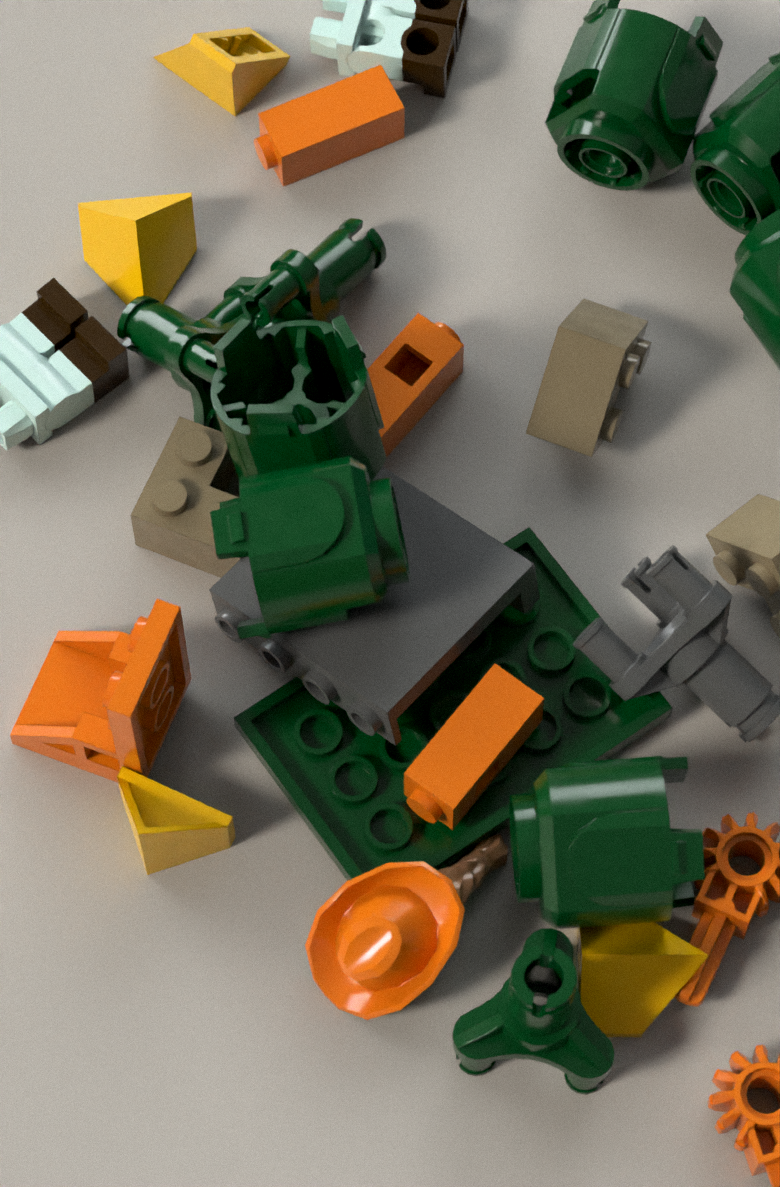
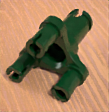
[199,218,387,326]
[117,295,286,432]
[452,928,614,1095]

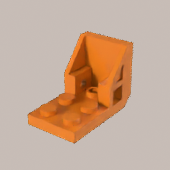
[10,598,192,783]

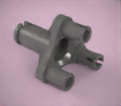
[572,545,780,743]

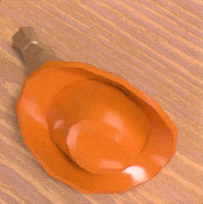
[305,834,508,1020]

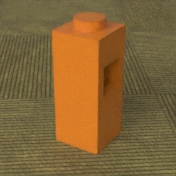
[254,65,405,187]
[367,313,464,457]
[404,663,544,830]

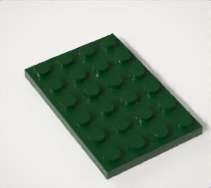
[233,527,673,881]

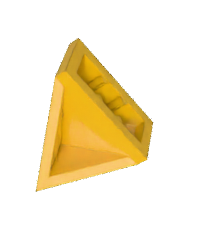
[153,27,291,117]
[78,192,197,306]
[117,766,236,875]
[577,922,710,1038]

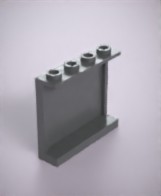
[209,467,540,746]

